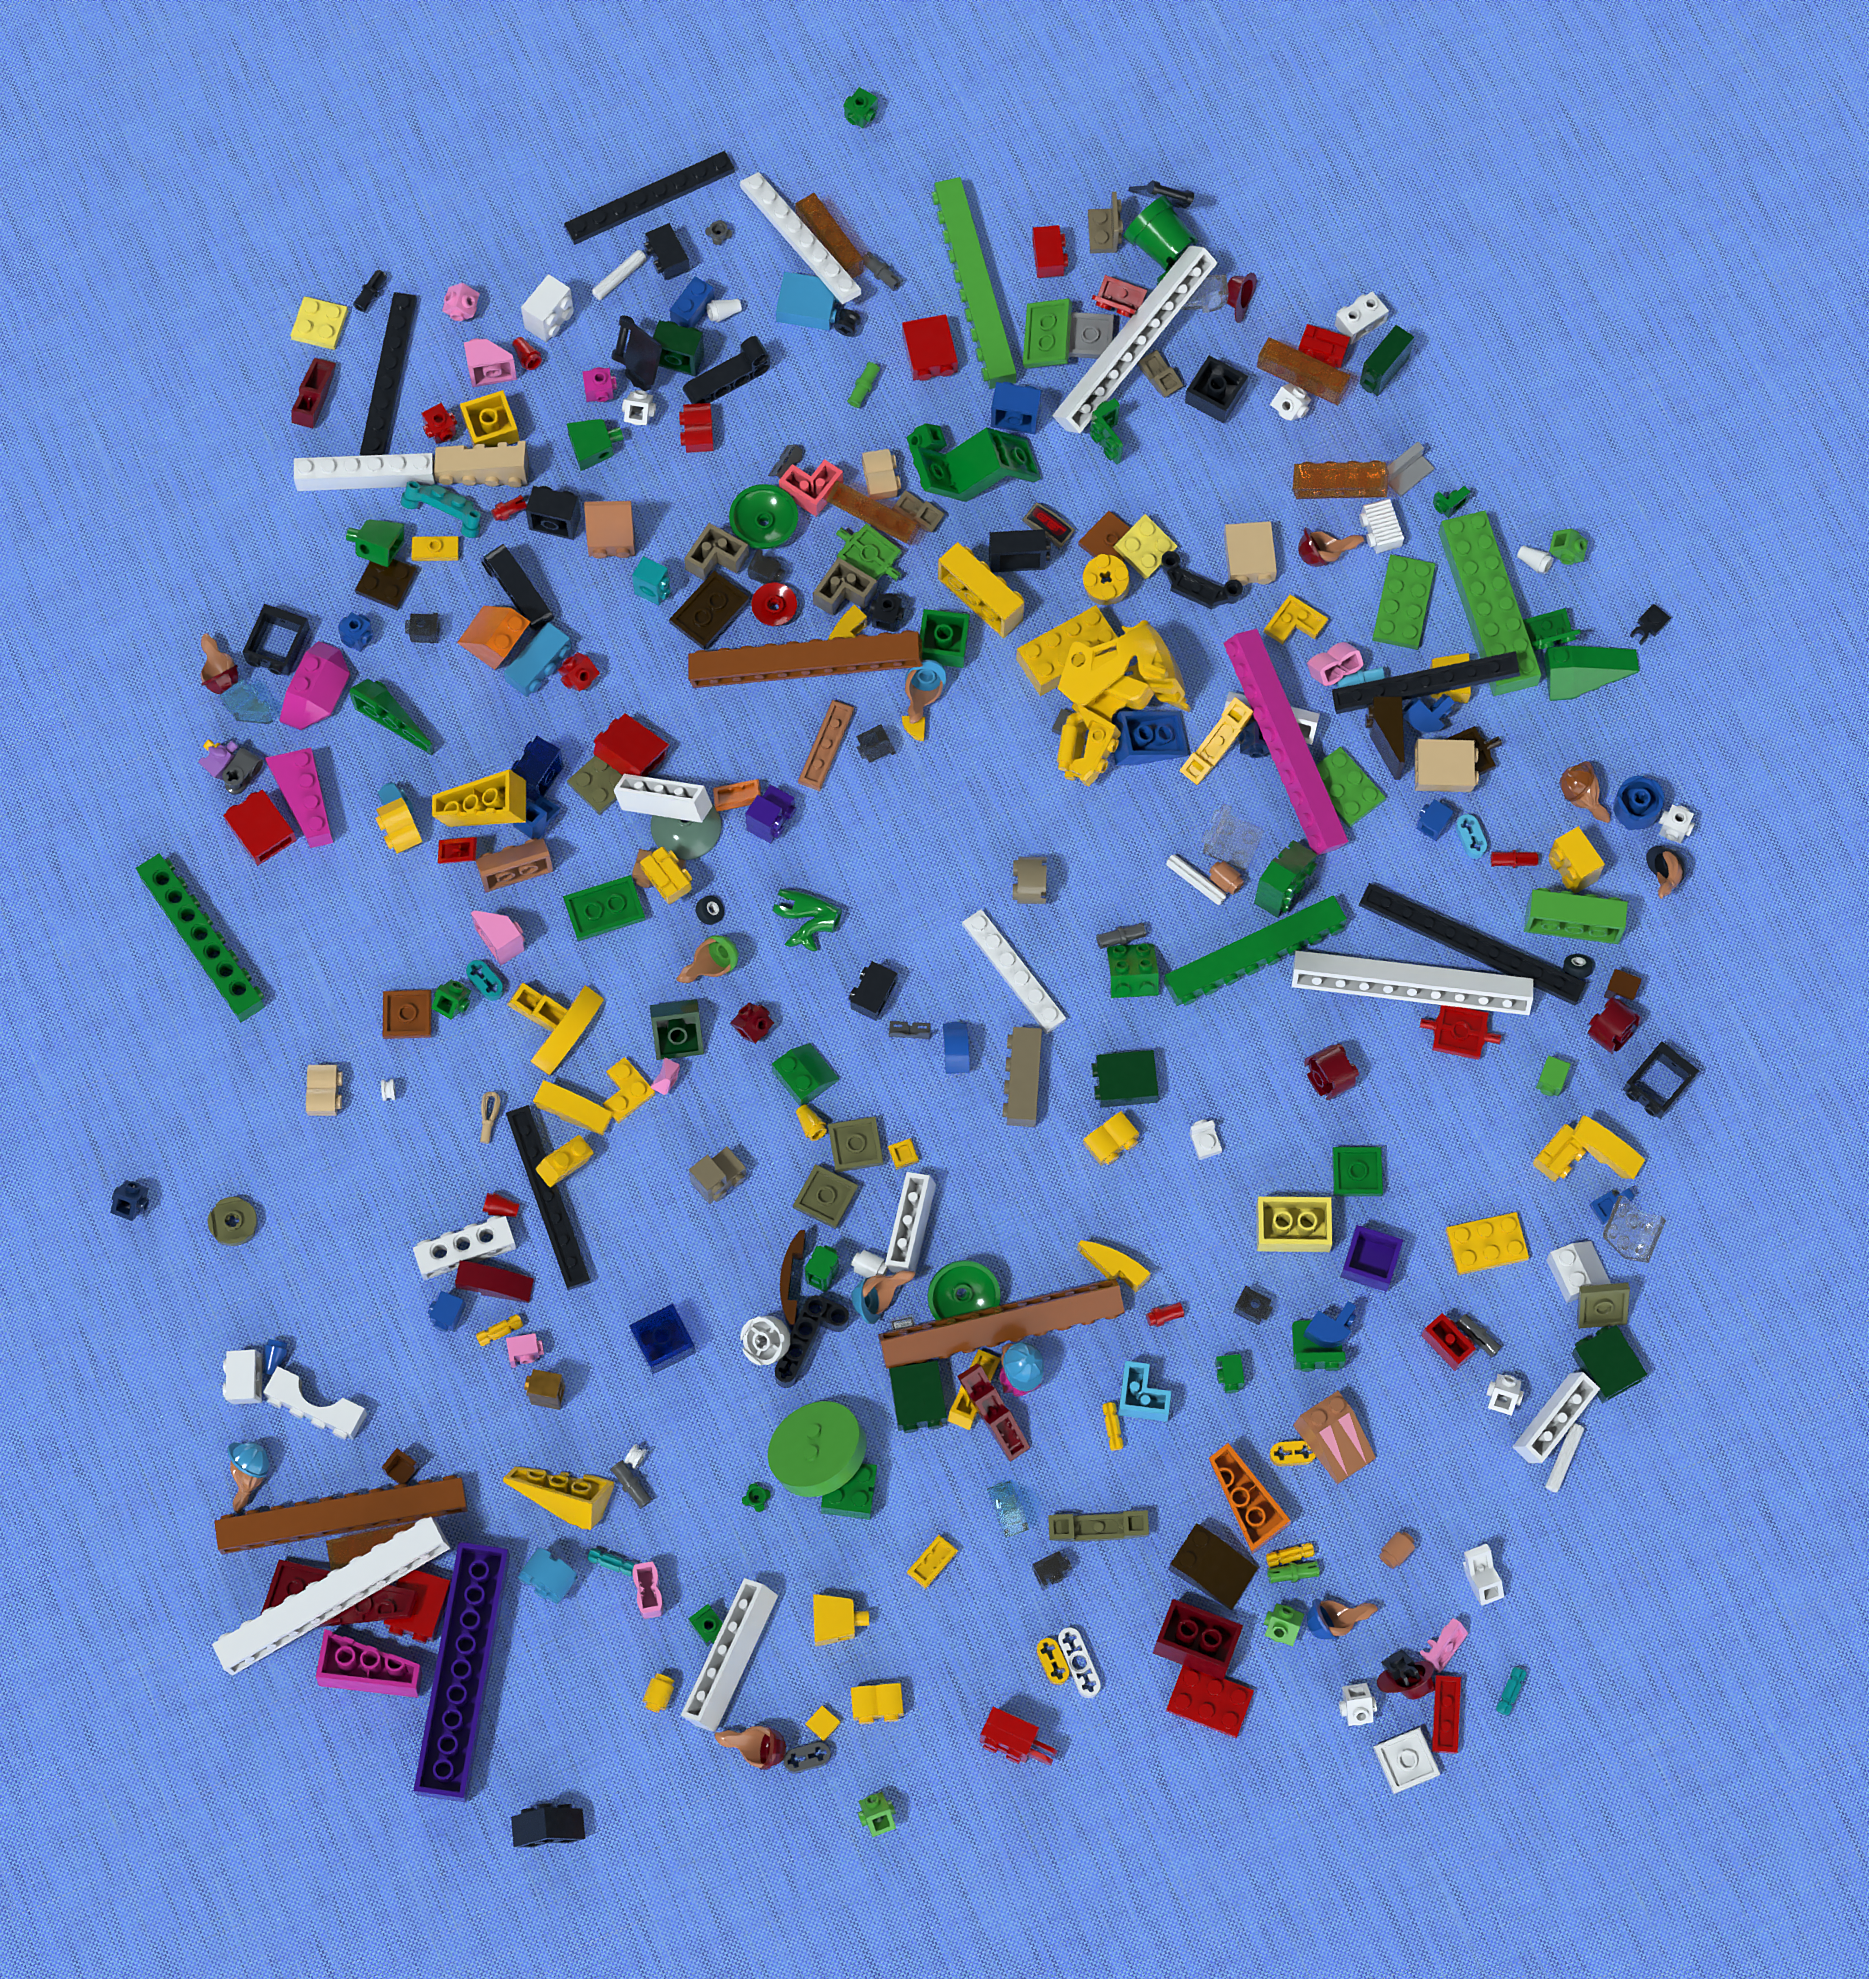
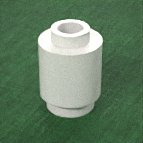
[851,1250,888,1278]

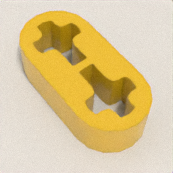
[1269,1441,1316,1467]
[1036,1638,1069,1685]

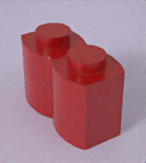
[679,403,714,453]

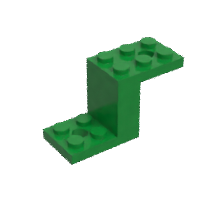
[911,427,1041,502]

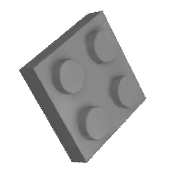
[1069,312,1114,359]

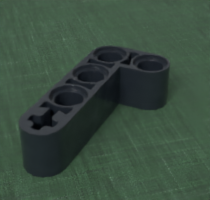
[682,336,770,404]
[481,544,554,632]
[774,1295,849,1388]

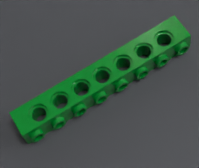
[135,853,265,1023]

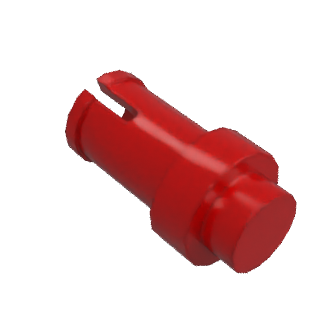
[491,495,527,521]
[1146,1302,1184,1327]

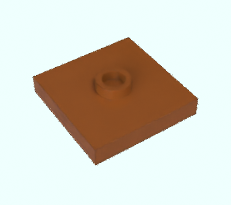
[1078,511,1130,562]
[382,990,432,1039]

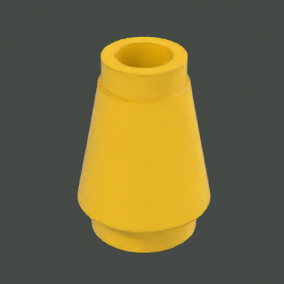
[796,1105,827,1141]

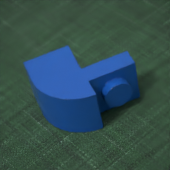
[1402,694,1455,733]
[513,795,560,840]
[943,1022,970,1074]
[1304,1301,1357,1348]

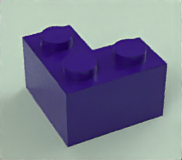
[745,784,796,844]

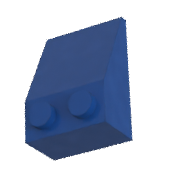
[1112,711,1189,765]

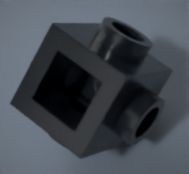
[870,593,905,632]

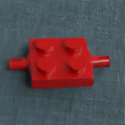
[1419,1005,1501,1060]

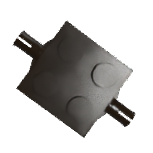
[1444,726,1502,776]

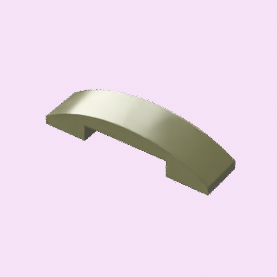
[1048,1510,1149,1542]

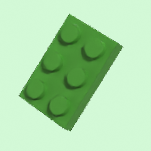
[1023,298,1072,368]
[1316,747,1386,828]

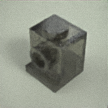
[748,549,785,585]
[405,613,440,643]
[856,724,896,763]
[1233,1286,1273,1325]
[1032,1551,1072,1591]

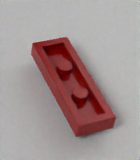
[1431,1675,1461,1754]

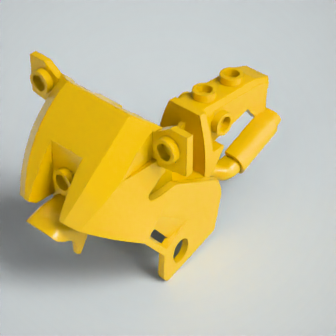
[1057,620,1191,787]

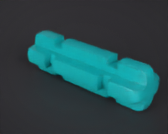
[588,1548,635,1577]
[1496,1667,1527,1716]

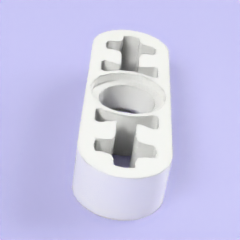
[1058,1628,1101,1698]

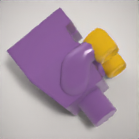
[198,739,239,780]

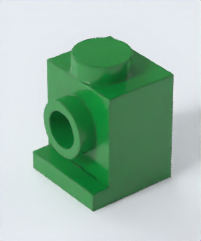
[1215,1354,1245,1394]
[688,1604,723,1647]

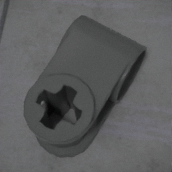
[222,747,264,795]

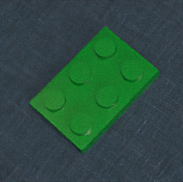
[563,875,645,942]

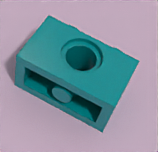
[632,556,671,606]

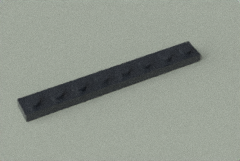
[564,151,735,245]
[360,292,417,456]
[1332,651,1521,714]
[506,1105,591,1291]

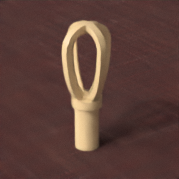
[480,1092,501,1144]

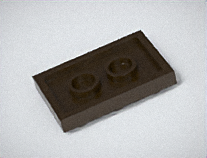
[669,571,750,650]

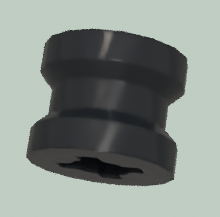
[834,309,862,337]

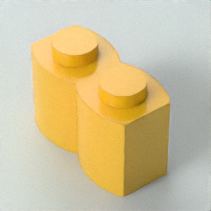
[375,797,422,854]
[1083,1111,1139,1166]
[851,1683,904,1724]

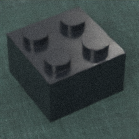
[1185,355,1248,423]
[526,486,581,540]

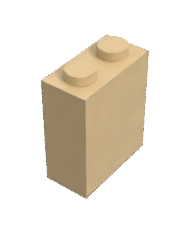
[1223,521,1277,586]
[1414,739,1479,792]

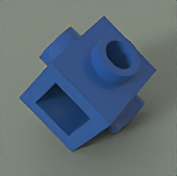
[338,612,374,652]

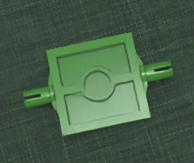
[836,523,902,582]

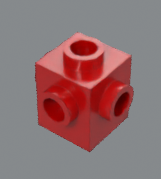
[421,403,457,444]
[557,652,600,692]

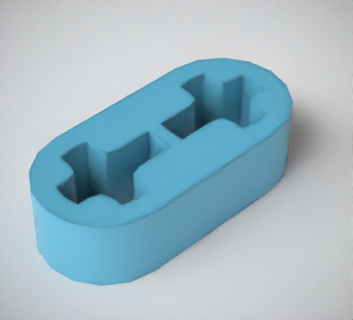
[1456,814,1487,859]

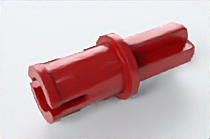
[1491,850,1539,868]

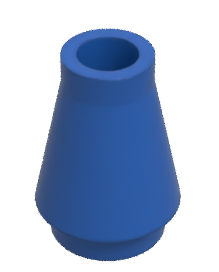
[262,1339,288,1376]

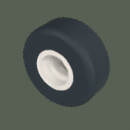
[696,895,724,925]
[1563,954,1593,979]

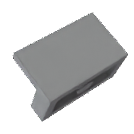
[1382,442,1435,497]

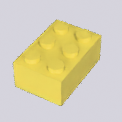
[1256,1197,1332,1252]

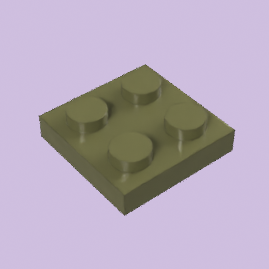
[567,756,623,815]
[828,1117,883,1173]
[793,1164,858,1229]
[1577,1282,1630,1329]

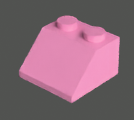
[464,338,517,387]
[471,910,525,966]

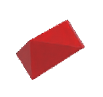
[438,837,477,864]

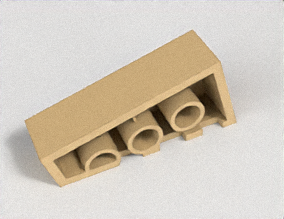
[434,441,529,488]

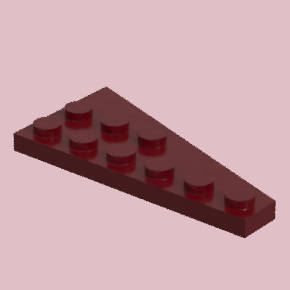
[260,1559,418,1627]

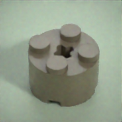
[1013,856,1047,904]

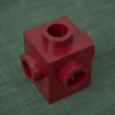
[730,1003,774,1044]

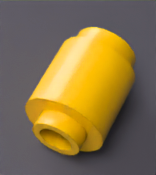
[642,1673,674,1713]

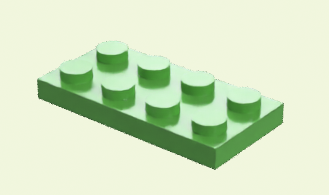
[1372,554,1435,650]

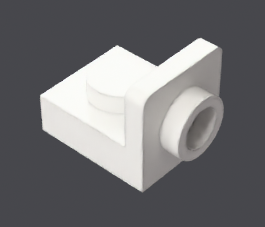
[1189,1119,1222,1160]

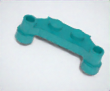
[400,481,481,538]

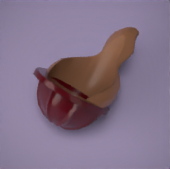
[1298,527,1364,567]
[200,633,238,695]
[714,1726,787,1770]

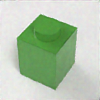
[1536,1055,1571,1096]

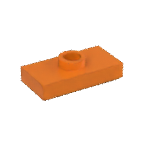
[713,779,762,812]

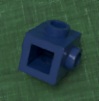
[1238,721,1269,758]
[110,1180,149,1221]

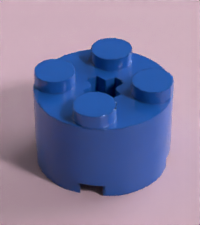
[1613,775,1665,830]

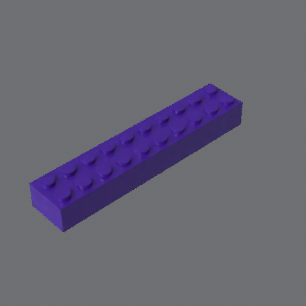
[413,1542,510,1803]

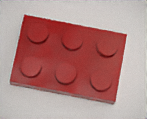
[1166,1665,1254,1739]

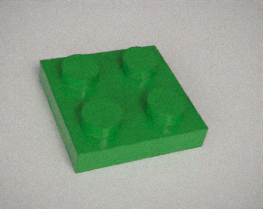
[1332,1147,1383,1196]

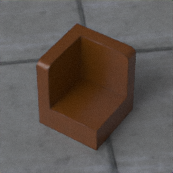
[1604,969,1642,1001]
[382,1448,419,1484]

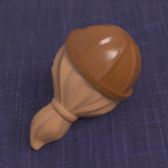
[1559,761,1610,823]

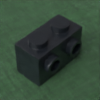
[643,223,690,280]
[848,961,898,1021]

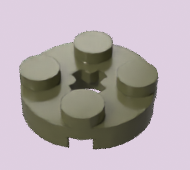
[208,1197,258,1246]

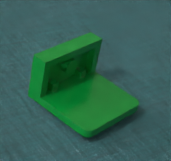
[1090,398,1123,464]
[1523,608,1581,650]
[1107,943,1159,998]
[1292,1320,1346,1372]

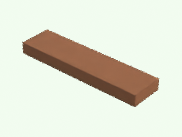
[798,700,854,791]

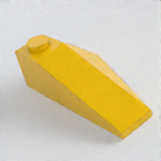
[503,1467,614,1530]

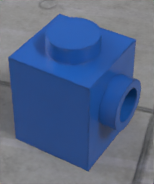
[1416,799,1454,841]
[428,1291,466,1332]

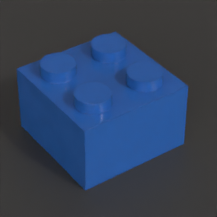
[991,382,1042,435]

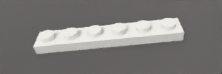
[962,909,1066,1034]

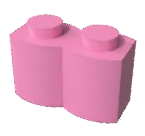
[1307,642,1364,686]
[633,1562,663,1619]

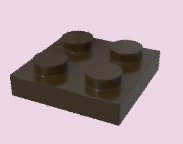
[355,559,417,611]

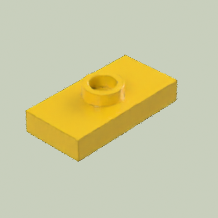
[412,536,459,561]
[907,1535,958,1590]

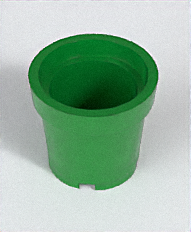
[1123,196,1198,271]

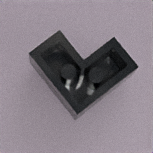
[511,1803,585,1848]

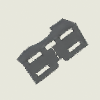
[768,444,802,479]
[889,1021,930,1039]

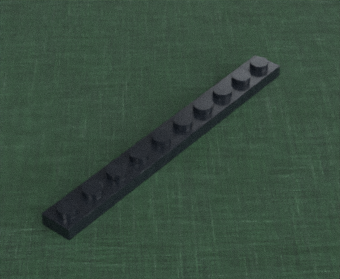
[1359,883,1586,1006]

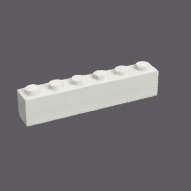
[294,453,435,491]
[681,1578,778,1732]

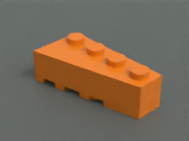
[1209,1443,1291,1555]

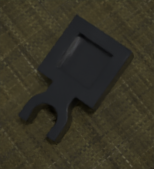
[1630,604,1671,645]
[1381,1650,1420,1686]

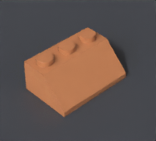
[476,838,553,893]

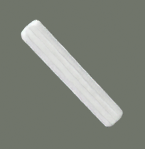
[592,250,646,300]
[1166,854,1227,905]
[1545,1423,1584,1493]

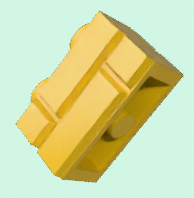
[640,847,693,905]
[1533,1124,1587,1182]
[536,1135,594,1187]

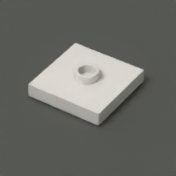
[1373,1728,1440,1795]

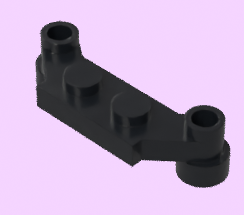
[1161,551,1243,610]

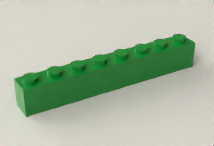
[1164,895,1347,1006]

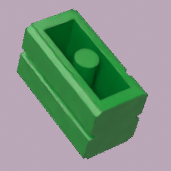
[805,1245,839,1292]

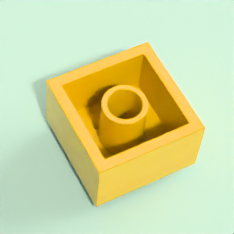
[460,390,520,447]
[1548,826,1605,894]

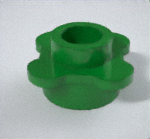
[742,1483,771,1512]

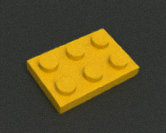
[1445,1212,1529,1275]

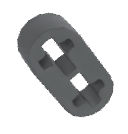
[783,1742,831,1774]

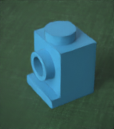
[378,782,414,814]

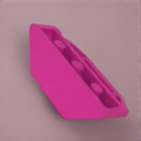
[279,641,351,730]

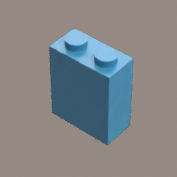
[776,272,840,331]

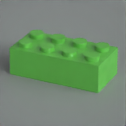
[1524,888,1628,944]

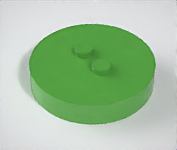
[768,1401,867,1497]

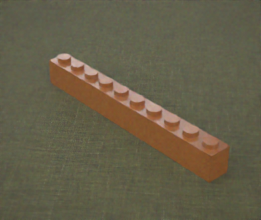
[688,630,923,688]
[878,1279,1125,1369]
[214,1475,468,1555]

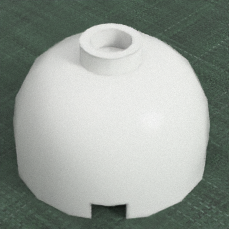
[740,1316,790,1365]

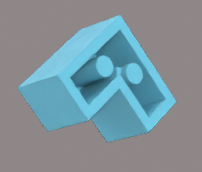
[1118,1361,1171,1422]

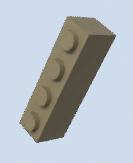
[1002,1027,1042,1127]

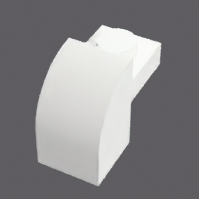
[1463,1544,1504,1606]

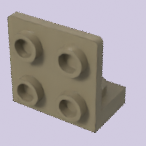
[1088,192,1123,254]

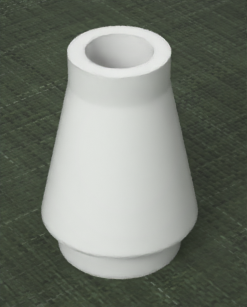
[706,298,742,322]
[1517,545,1553,574]

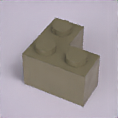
[684,523,749,581]
[813,557,877,616]
[689,1147,746,1204]

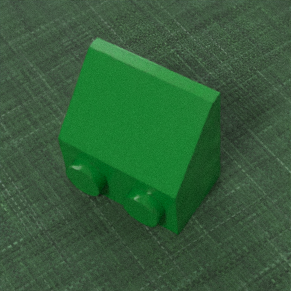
[771,1043,839,1106]

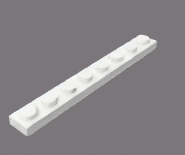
[740,172,861,304]

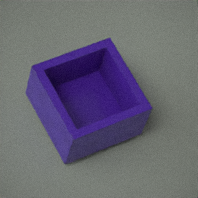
[1340,1225,1403,1292]

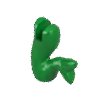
[772,889,842,951]

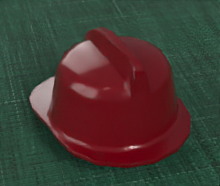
[1223,272,1257,323]
[1377,1661,1435,1700]

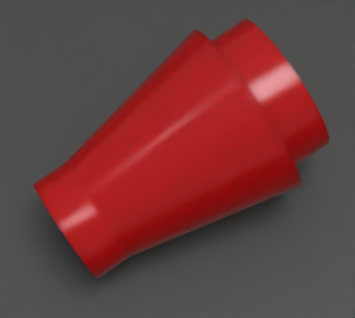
[512,337,542,370]
[482,1192,519,1218]

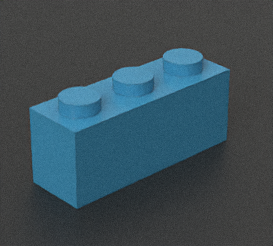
[504,622,572,697]

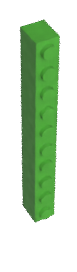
[931,177,1016,389]

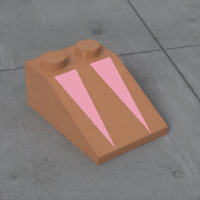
[1293,1391,1376,1485]

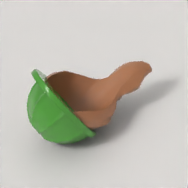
[676,935,739,983]

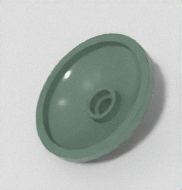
[651,802,721,860]

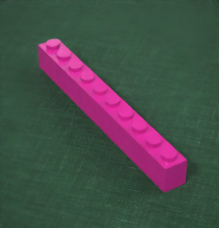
[1223,629,1349,856]

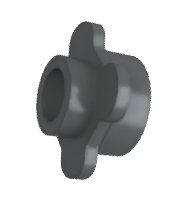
[705,220,732,245]

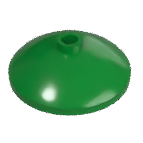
[729,484,798,549]
[927,1260,1001,1321]

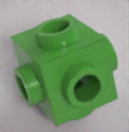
[1549,528,1588,565]
[1263,1603,1304,1647]
[857,1792,896,1838]

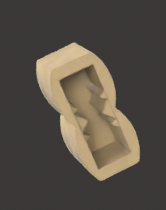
[862,449,901,501]
[306,1065,343,1116]

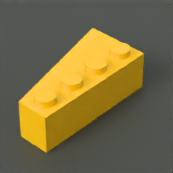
[432,769,526,827]

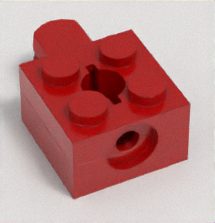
[980,1706,1058,1766]

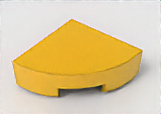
[902,716,925,741]

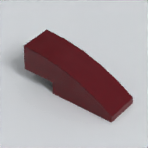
[291,358,336,429]
[455,1260,534,1303]

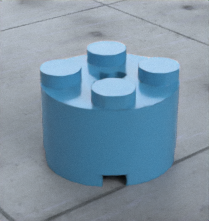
[517,1547,578,1605]

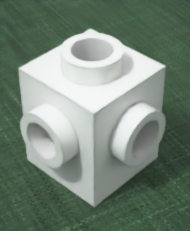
[1270,383,1312,421]
[622,390,656,425]
[1659,804,1695,844]
[1486,1374,1524,1416]
[1339,1683,1377,1726]

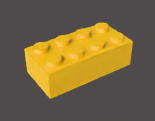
[938,542,1024,639]
[1016,605,1118,696]

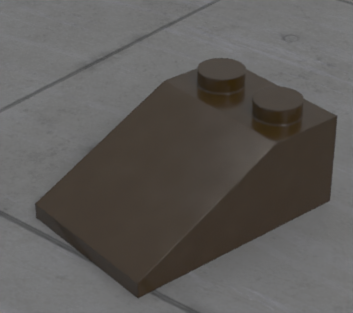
[1365,697,1405,780]
[1168,1523,1258,1610]

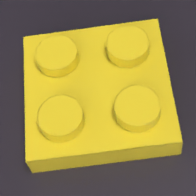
[290,296,348,350]
[1113,514,1178,579]

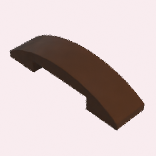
[780,1230,806,1330]

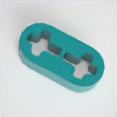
[466,960,504,1001]

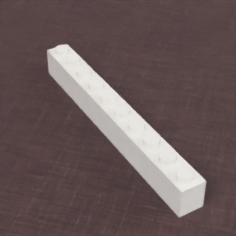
[1052,246,1217,433]
[1292,951,1533,1015]
[212,1517,450,1676]

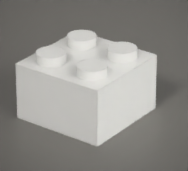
[521,274,574,342]

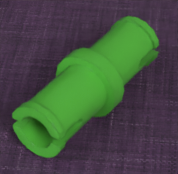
[847,362,880,408]
[1267,1561,1319,1584]

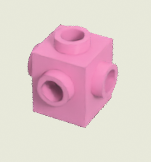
[442,283,480,321]

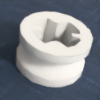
[381,1079,396,1101]
[624,1444,647,1469]

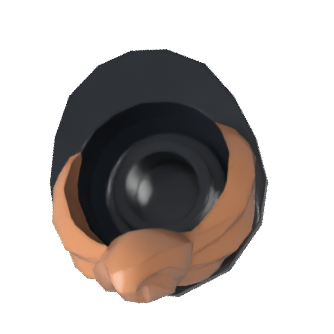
[1646,846,1688,899]

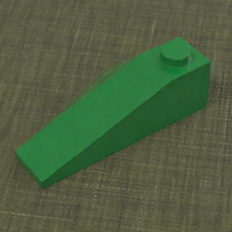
[1543,646,1639,701]
[349,678,434,756]

